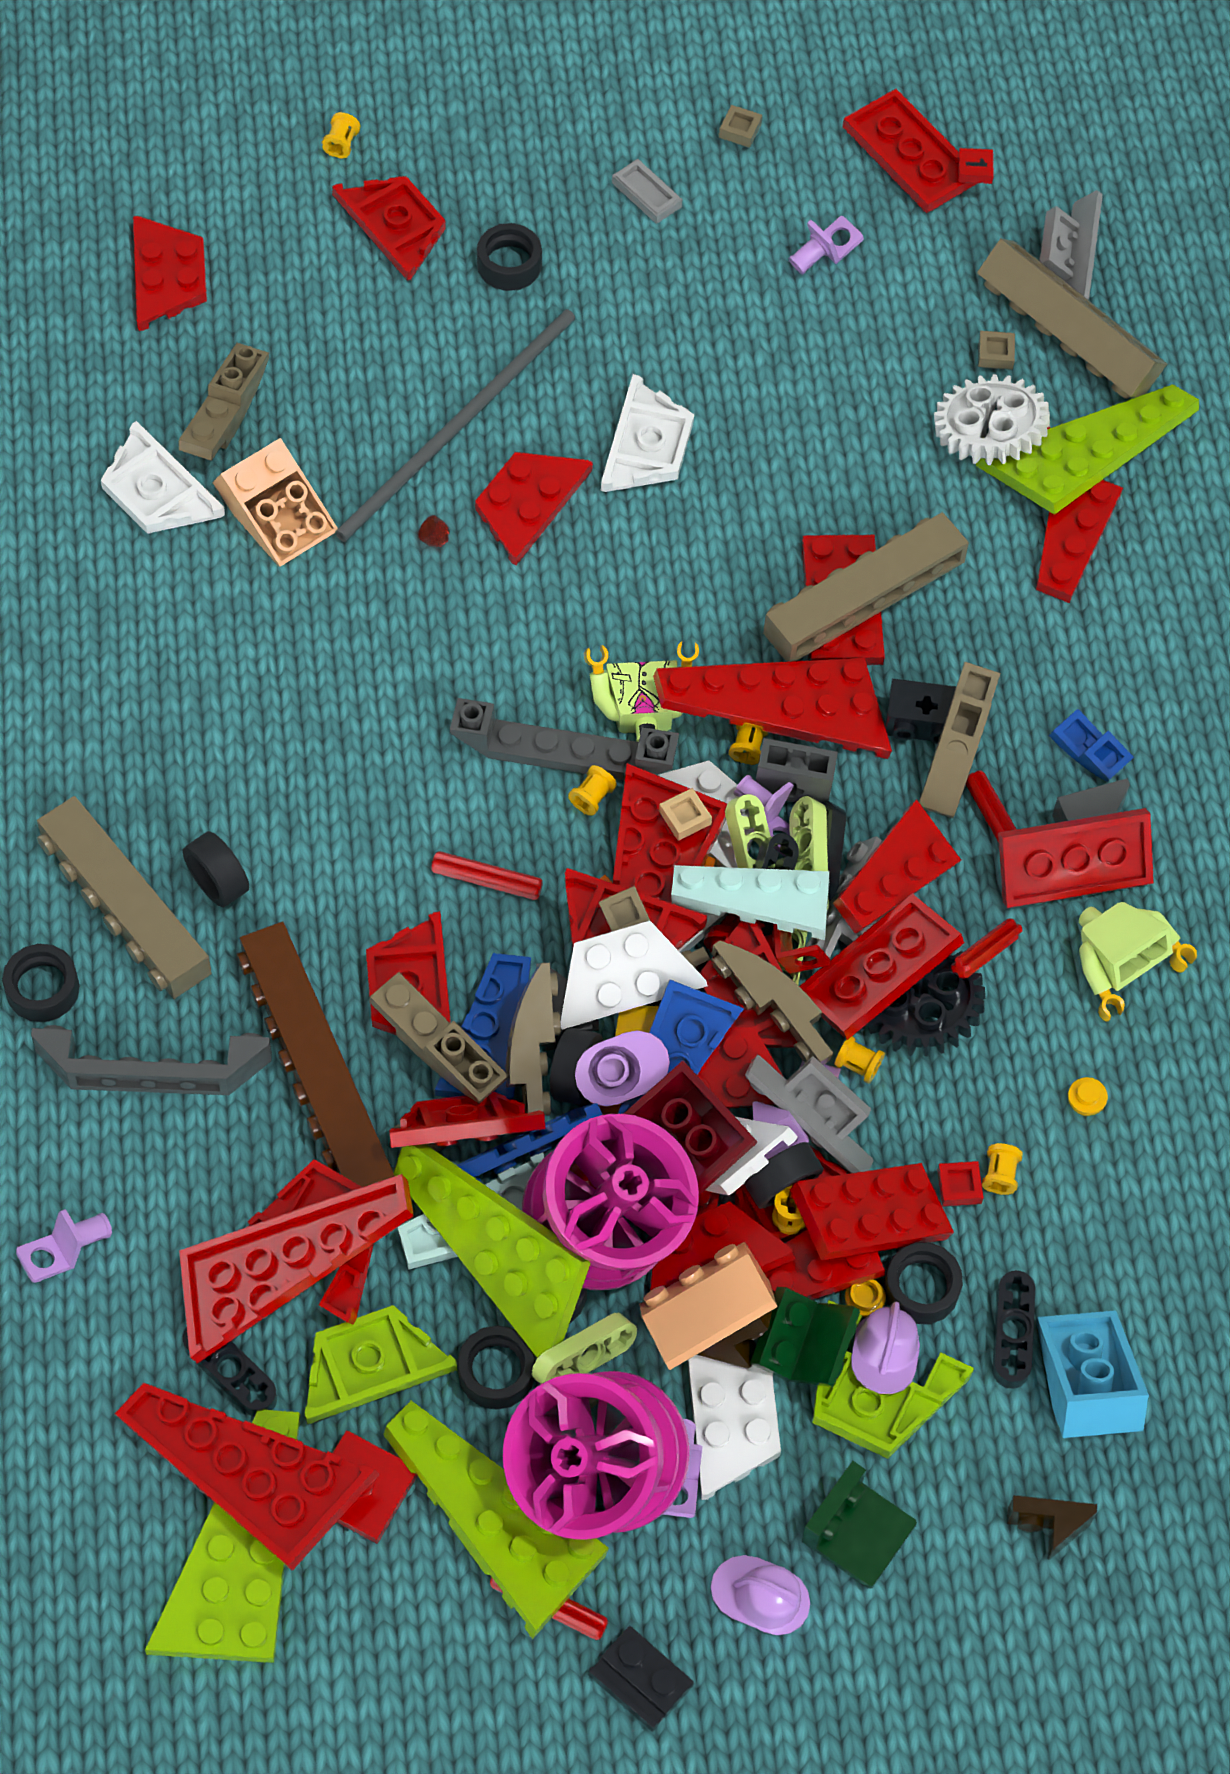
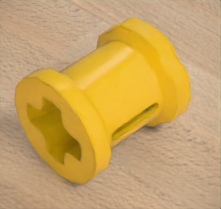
[322,112,361,159]
[728,723,768,765]
[568,765,617,816]
[834,1036,885,1084]
[982,1143,1023,1195]
[772,1186,806,1235]

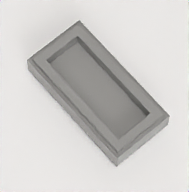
[612,159,682,224]

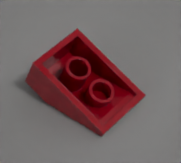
[624,1061,758,1195]

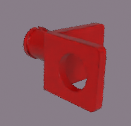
[765,923,830,974]

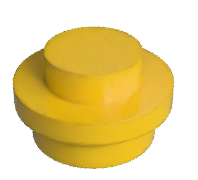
[1068,1077,1108,1116]
[845,1279,886,1318]

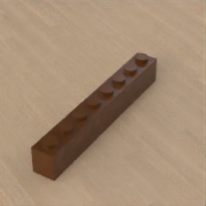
[236,921,395,1187]

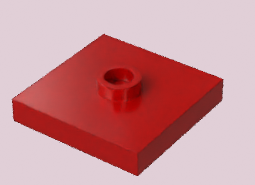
[333,1430,418,1544]

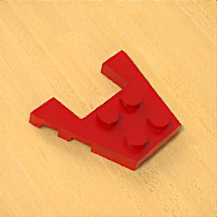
[247,1159,374,1325]

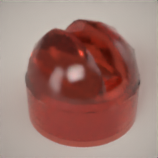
[418,515,450,547]

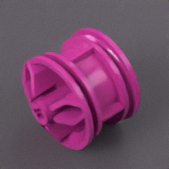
[522,1114,699,1290]
[503,1371,689,1539]

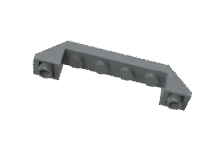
[450,698,679,780]
[31,1025,272,1095]

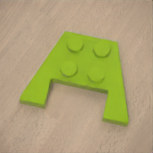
[812,1300,974,1459]

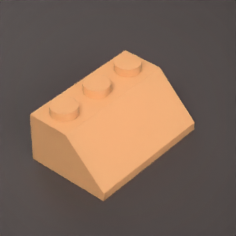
[640,1242,777,1370]

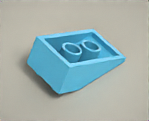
[1037,1310,1149,1438]

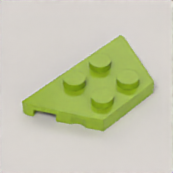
[305,1305,457,1425]

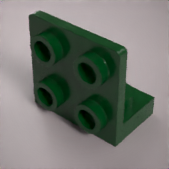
[750,1287,860,1387]
[801,1460,917,1589]

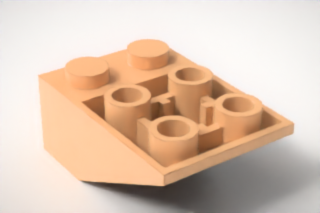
[212,438,338,567]

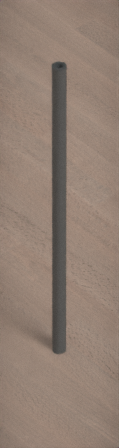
[335,309,575,542]

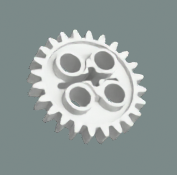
[934,374,1050,465]

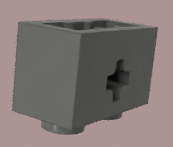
[755,738,838,803]

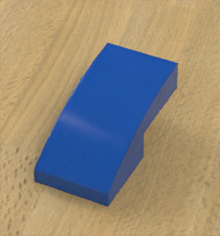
[1049,709,1134,782]

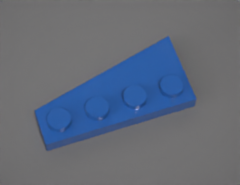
[435,953,531,1100]
[617,979,744,1114]
[457,1103,602,1182]

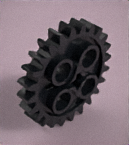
[868,951,986,1057]

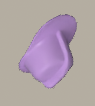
[575,1030,670,1106]
[851,1302,920,1394]
[711,1555,810,1636]

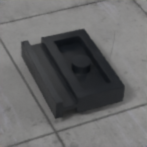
[588,1625,694,1732]

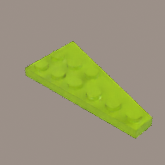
[976,384,1199,514]
[394,1144,591,1358]
[383,1400,609,1639]
[145,1410,301,1663]

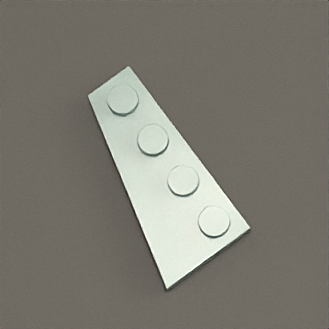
[671,865,829,940]
[398,1152,544,1270]

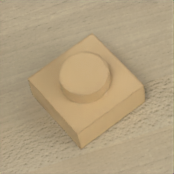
[659,788,712,841]

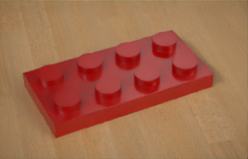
[843,89,978,214]
[802,535,885,665]
[998,808,1154,908]
[799,893,965,1040]
[789,1163,954,1261]

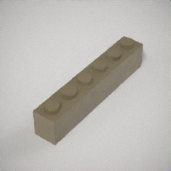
[977,238,1168,399]
[763,512,969,662]
[37,796,212,999]

